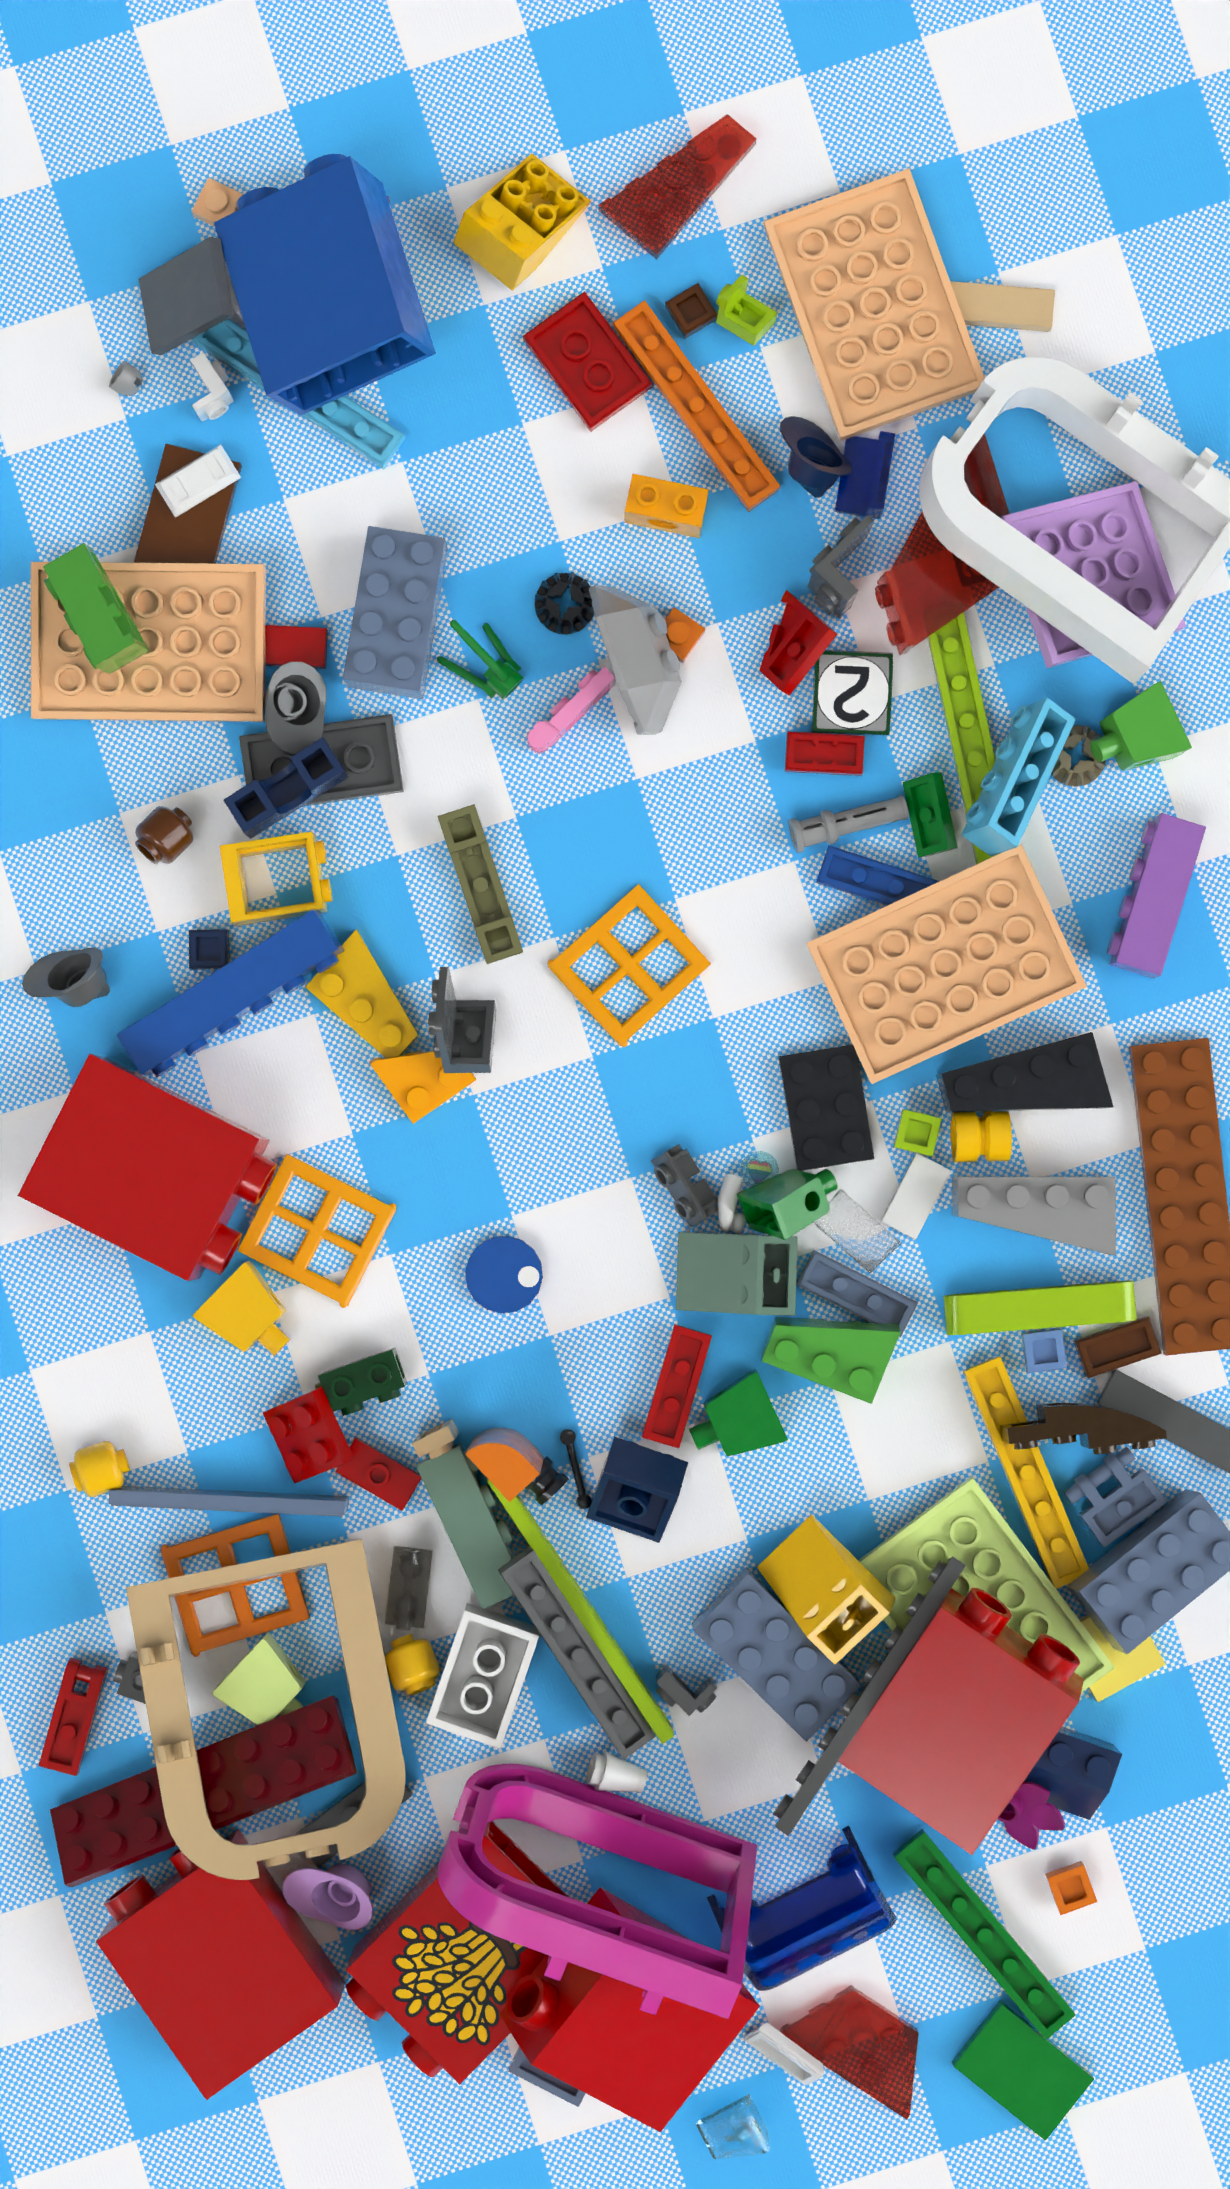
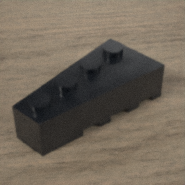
[936,1032,1113,1112]

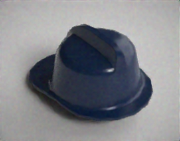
[780,416,853,498]

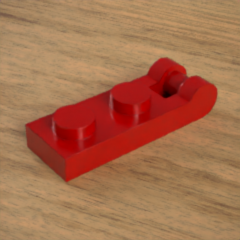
[38,1657,108,1776]

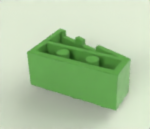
[43,543,150,674]
[761,1317,901,1404]

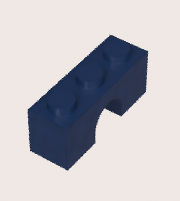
[223,737,349,839]

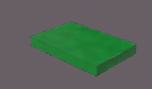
[952,2000,1094,2141]

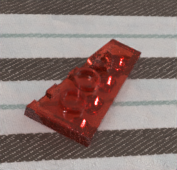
[598,114,757,260]

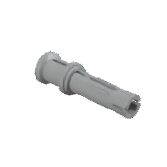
[788,795,909,853]

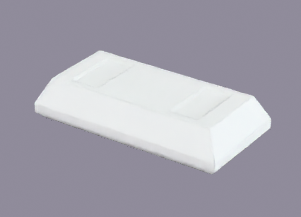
[155,444,241,518]
[743,2022,824,2085]

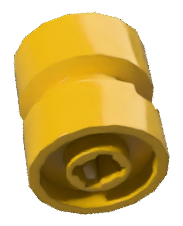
[950,1111,1012,1162]

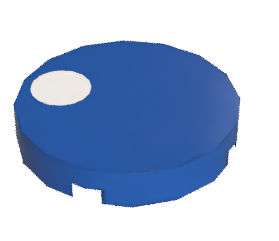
[465,1236,543,1314]

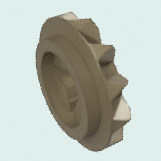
[1051,725,1106,787]

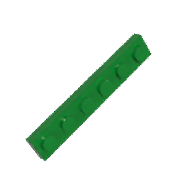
[893,1828,1076,2040]

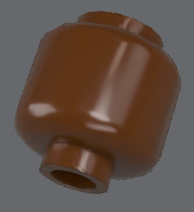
[135,806,193,864]

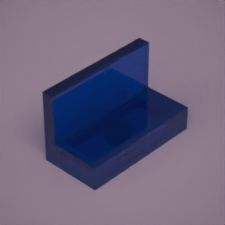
[834,431,895,519]

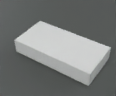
[880,1153,951,1240]

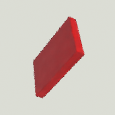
[523,291,653,432]

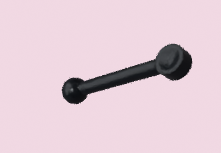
[560,1429,592,1509]

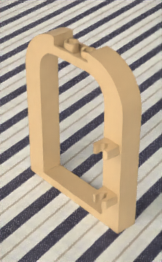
[126,1539,406,1880]

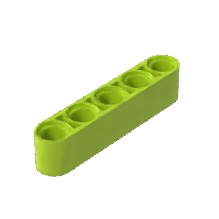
[943,1281,1137,1335]

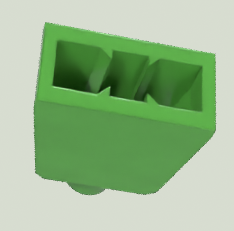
[1090,681,1192,771]

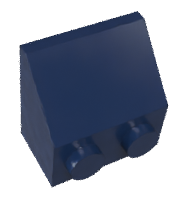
[586,1436,688,1543]
[1024,1726,1122,1820]

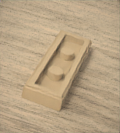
[950,281,1055,332]

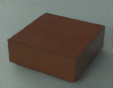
[665,283,718,339]

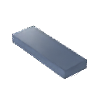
[796,1250,918,1337]

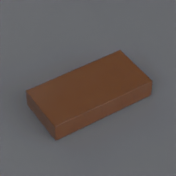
[1073,1316,1162,1378]

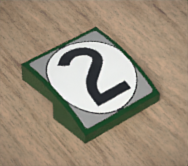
[811,650,893,735]

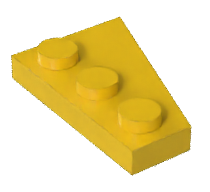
[305,929,419,1058]

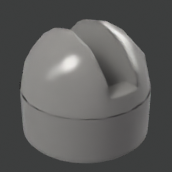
[109,361,143,396]

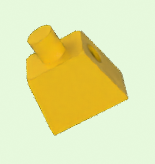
[192,1261,291,1356]

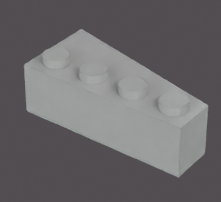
[952,1177,1116,1256]

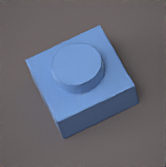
[1021,1328,1067,1373]

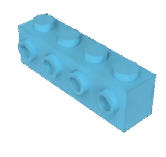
[961,697,1076,856]

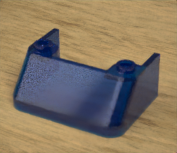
[707,1826,897,1991]

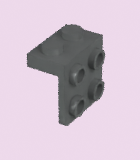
[807,515,874,618]
[428,967,496,1073]

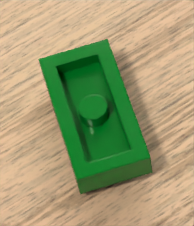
[902,772,958,858]

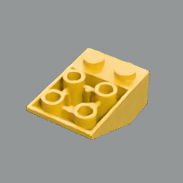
[453,153,591,291]
[757,1514,896,1665]

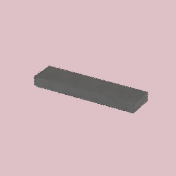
[1096,1369,1230,1473]

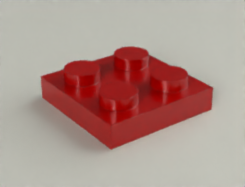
[263,1387,354,1484]

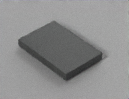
[138,237,234,355]

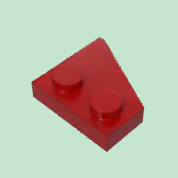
[759,590,837,696]

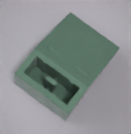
[676,1232,798,1316]

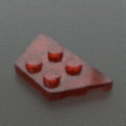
[779,1985,919,2120]

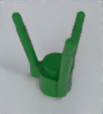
[437,620,524,700]

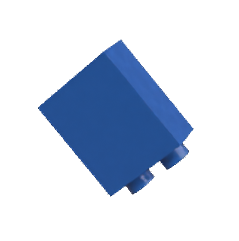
[214,154,436,416]

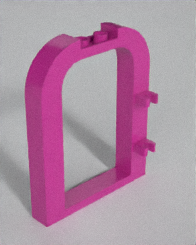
[438,1764,757,2019]

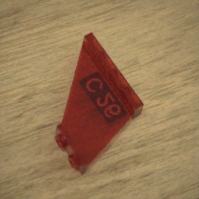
[875,429,1009,655]

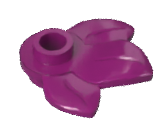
[998,1782,1065,1850]

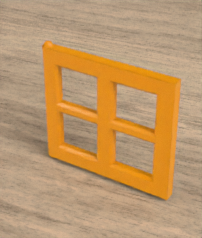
[547,884,711,1047]
[237,1154,397,1308]

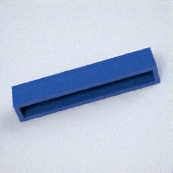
[117,909,344,1077]

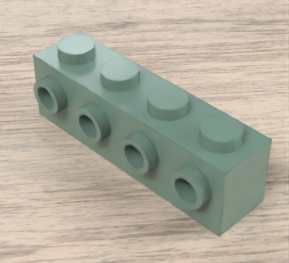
[416,1442,514,1610]

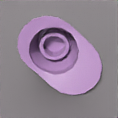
[283,1864,373,1930]

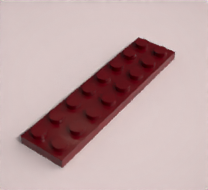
[50,1695,357,1887]

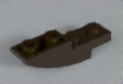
[1000,1403,1167,1454]

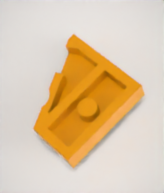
[369,1050,477,1124]

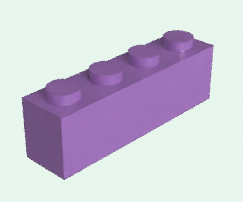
[1107,813,1206,979]

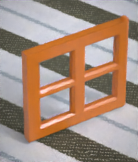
[160,1514,310,1657]

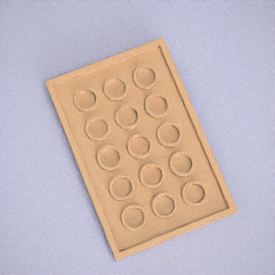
[763,168,985,441]
[31,562,266,722]
[806,844,1087,1084]

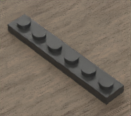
[498,1547,656,1760]

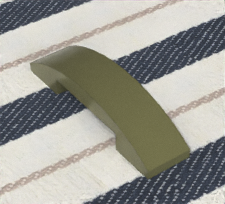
[437,804,523,964]

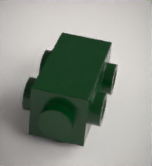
[315,1347,408,1416]

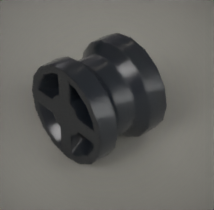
[525,1456,569,1505]

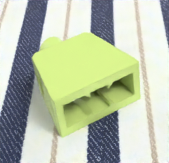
[212,1632,306,1725]

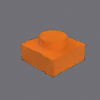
[665,607,706,663]
[1045,1861,1097,1915]

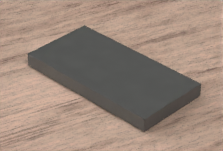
[239,714,404,807]

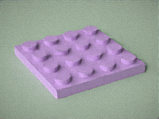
[1001,481,1186,668]

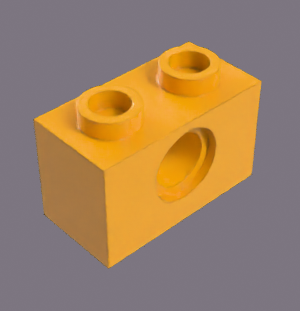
[624,474,709,538]

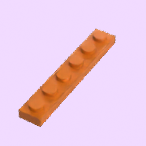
[613,300,781,512]

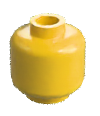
[69,1441,130,1497]
[384,1634,440,1696]

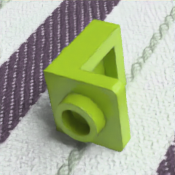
[716,275,777,346]

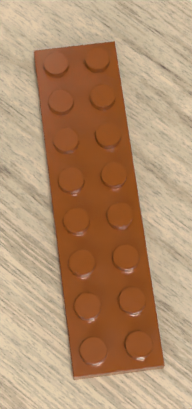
[1129,1038,1230,1356]

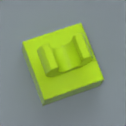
[893,1109,942,1156]

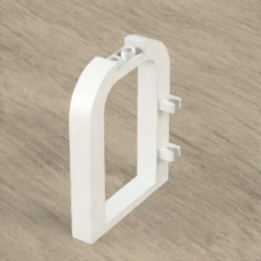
[919,357,1230,684]

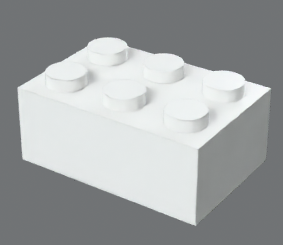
[426,1603,540,1749]

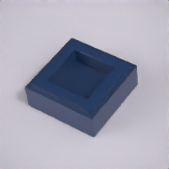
[189,929,230,970]

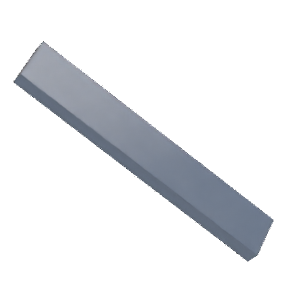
[109,1486,349,1517]

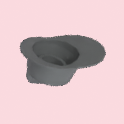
[265,662,326,754]
[22,947,110,1007]

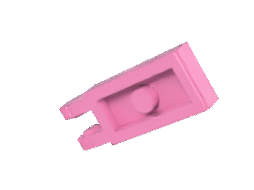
[526,666,615,754]

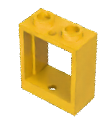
[219,831,333,926]

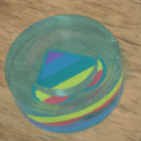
[739,1151,779,1188]

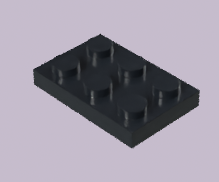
[778,1045,874,1171]

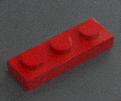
[642,1324,712,1448]

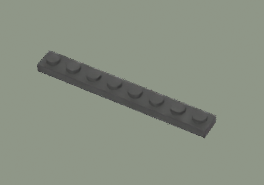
[773,1556,966,1836]

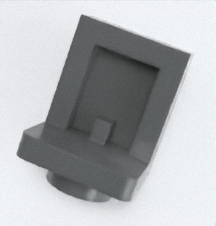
[655,1664,717,1716]

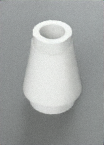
[586,1751,647,1793]

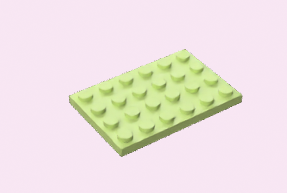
[858,1476,1115,1693]

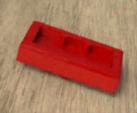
[784,731,865,776]
[335,1437,422,1511]

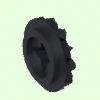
[534,572,594,634]

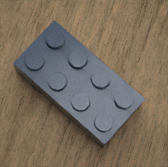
[343,526,448,700]
[1066,1489,1230,1654]
[692,1567,861,1742]

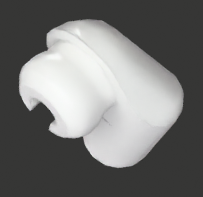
[718,1174,746,1234]

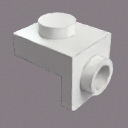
[190,352,234,421]

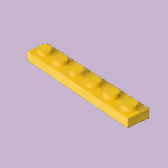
[963,1356,1089,1589]

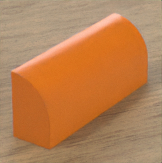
[465,1428,544,1502]

